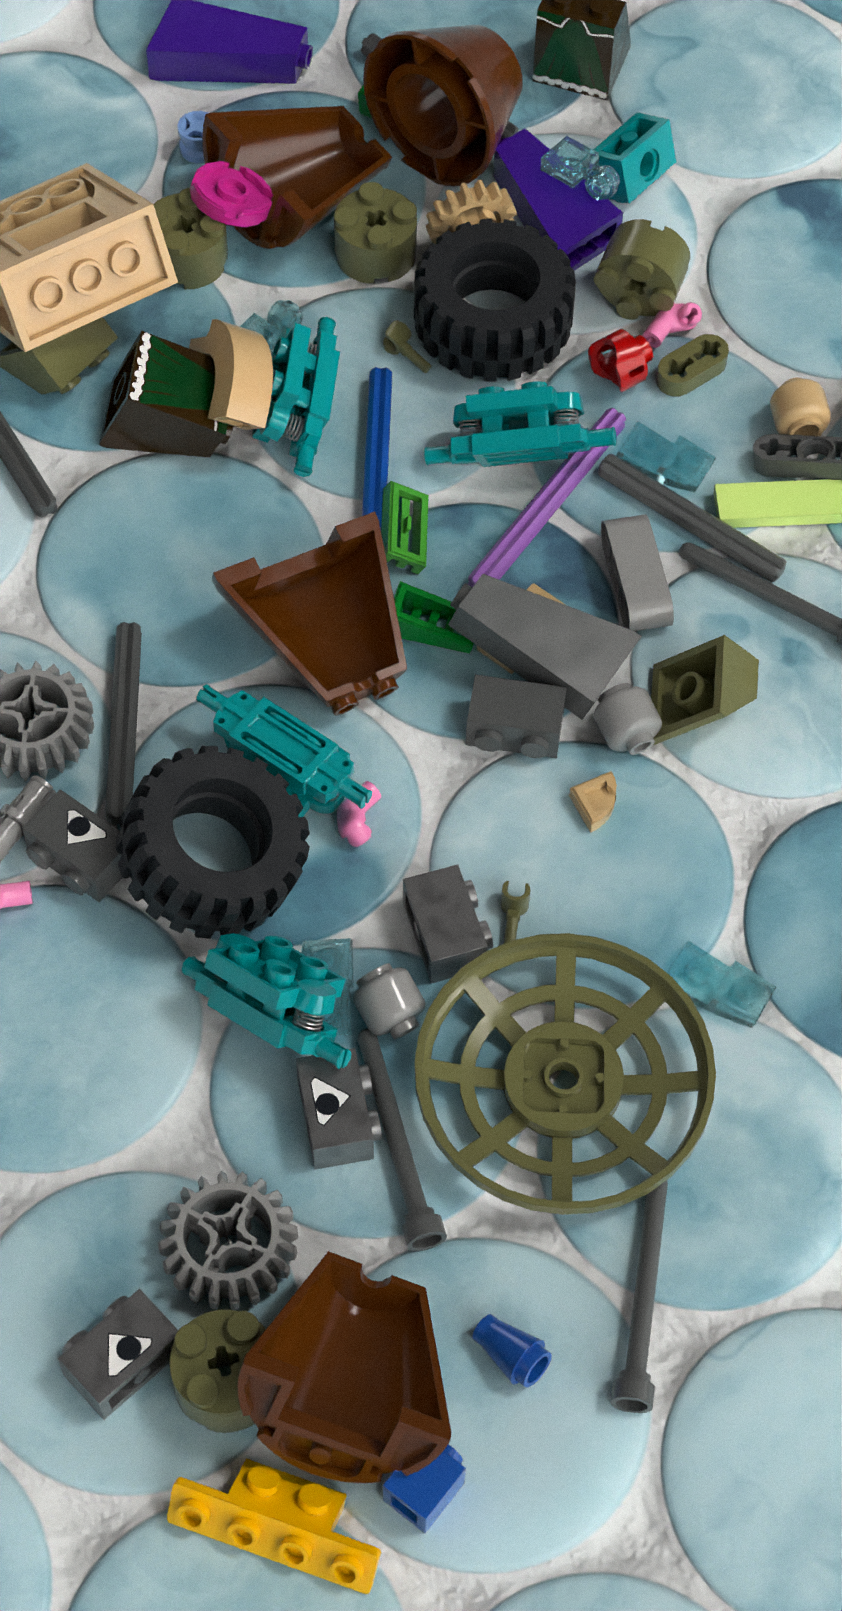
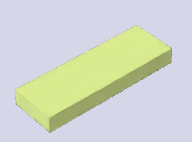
[713,479,842,528]

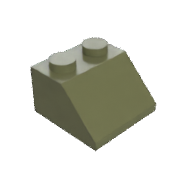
[0,317,118,395]

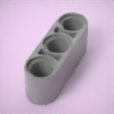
[601,514,674,631]

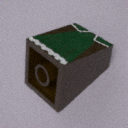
[533,0,631,101]
[99,331,233,458]

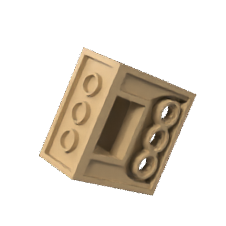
[0,163,178,352]

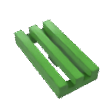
[381,481,429,574]

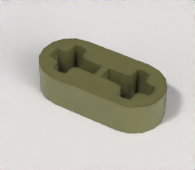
[656,334,729,396]

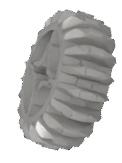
[0,661,94,781]
[158,1170,298,1311]

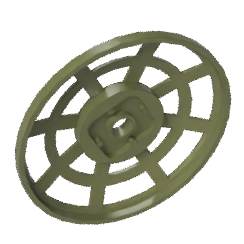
[414,933,716,1215]

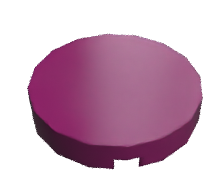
[189,161,273,227]

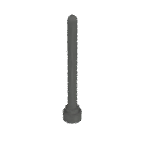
[679,542,842,644]
[358,1028,447,1251]
[611,1181,668,1413]

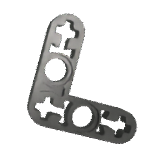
[753,434,842,480]

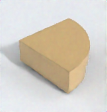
[569,771,617,833]

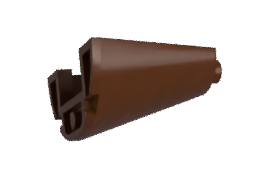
[202,106,392,249]
[212,511,407,716]
[238,1251,452,1483]

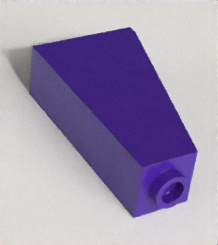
[146,0,313,84]
[493,128,623,271]

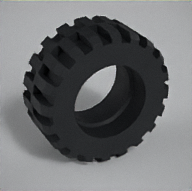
[414,218,576,382]
[116,746,310,939]

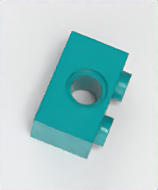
[589,112,677,204]

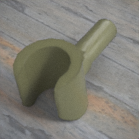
[383,320,432,373]
[501,881,531,944]

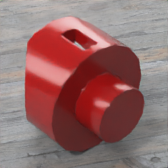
[588,329,653,392]

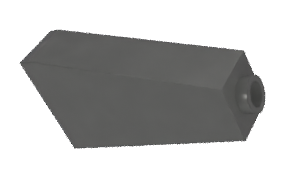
[448,574,642,720]

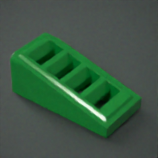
[393,581,474,654]

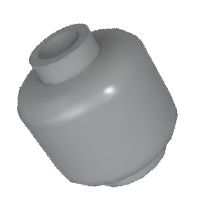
[593,683,662,755]
[353,963,425,1040]

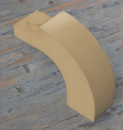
[189,319,273,430]

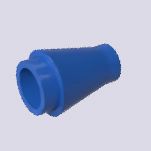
[472,1314,552,1388]

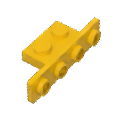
[167,1458,381,1594]

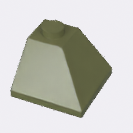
[651,635,759,745]

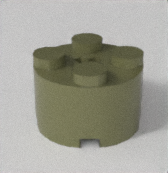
[334,182,417,284]
[153,188,228,289]
[594,219,690,320]
[170,1310,266,1433]

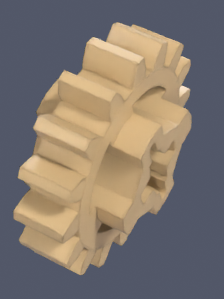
[425,180,517,244]

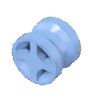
[178,111,208,163]

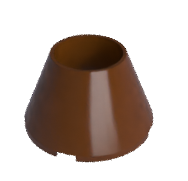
[363,25,523,186]

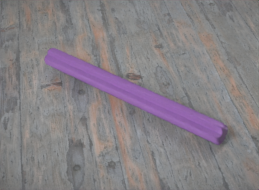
[468,408,626,587]

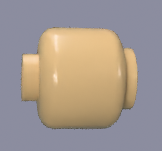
[770,378,831,436]

